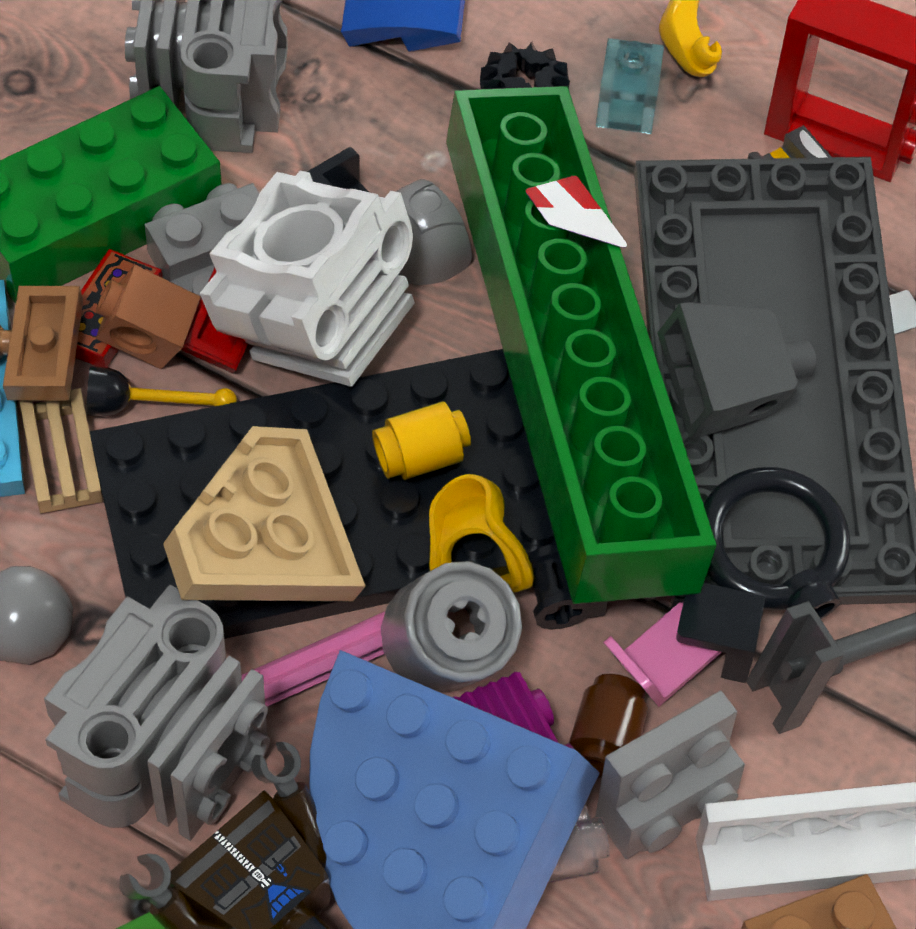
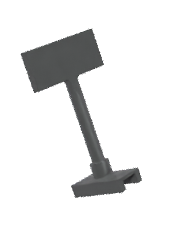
[746,601,916,734]

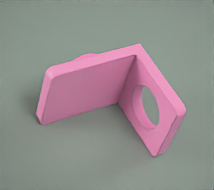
[603,603,722,707]

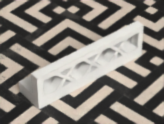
[696,782,916,901]

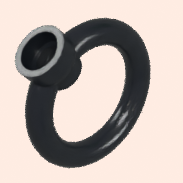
[703,467,850,619]

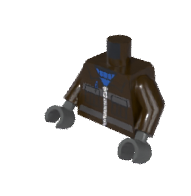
[119,742,331,929]

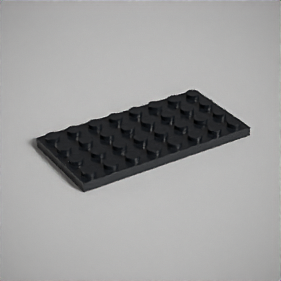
[89,349,556,639]

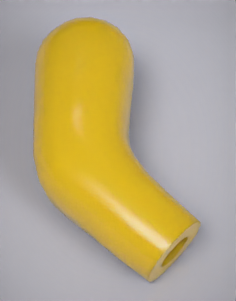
[659,0,722,77]

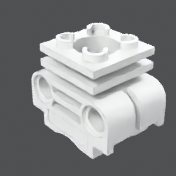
[200,171,415,387]

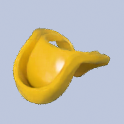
[429,474,534,592]

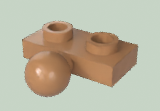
[0,286,83,401]

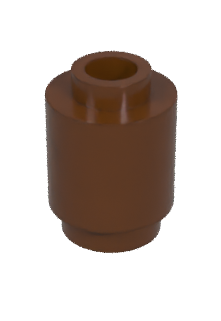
[569,674,648,778]

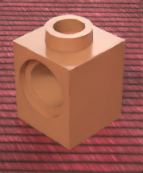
[96,265,201,369]

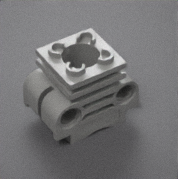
[125,0,288,153]
[44,584,270,841]

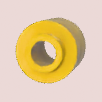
[372,401,471,480]

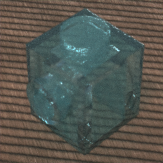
[596,38,664,134]

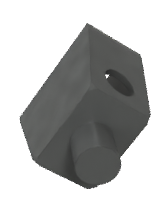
[657,302,816,439]

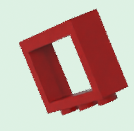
[764,0,916,182]

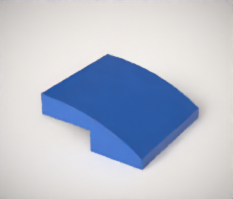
[341,0,465,52]

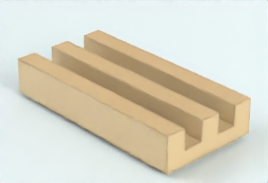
[19,388,103,514]

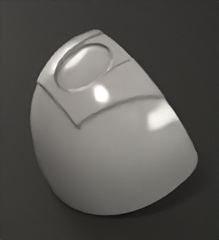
[396,179,472,285]

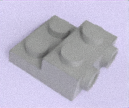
[144,183,259,296]
[595,690,745,859]

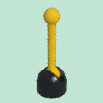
[86,366,237,417]

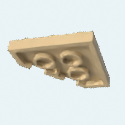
[163,426,365,601]

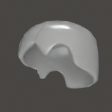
[0,566,73,665]

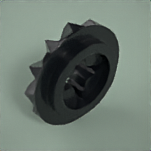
[480,41,570,89]

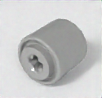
[381,561,522,692]

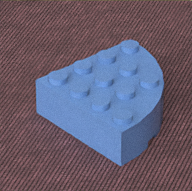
[309,650,599,929]

